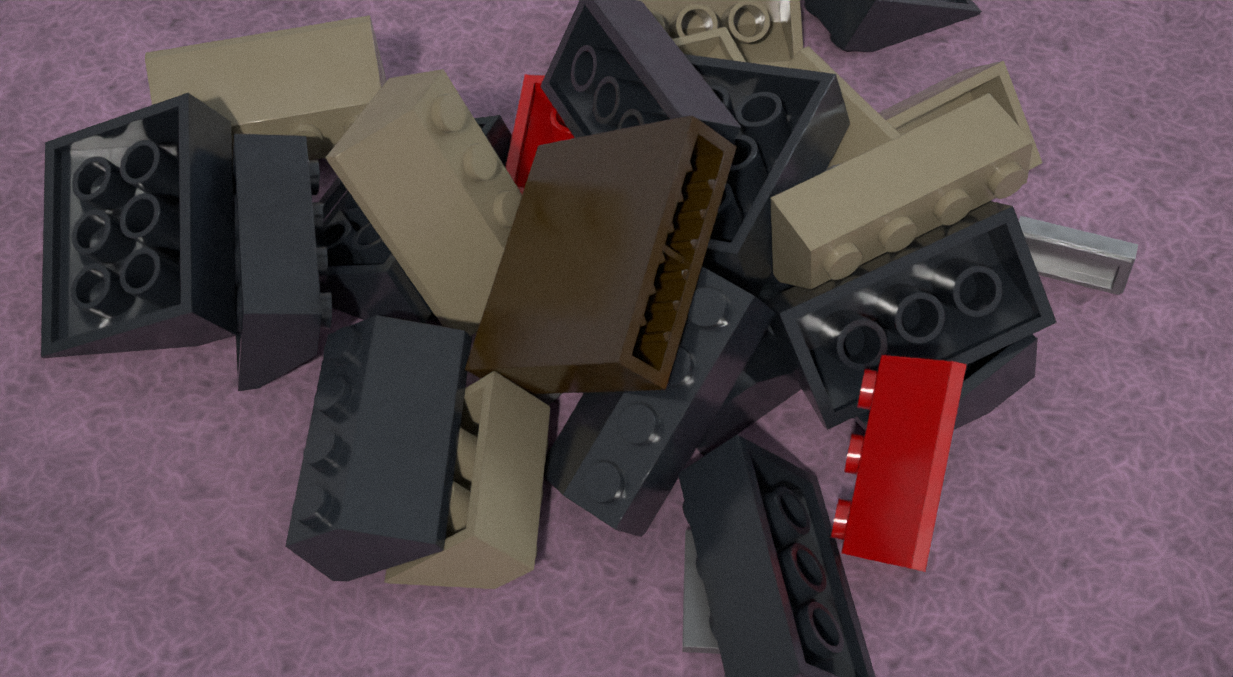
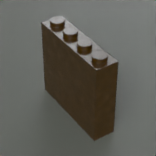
[465,115,736,394]

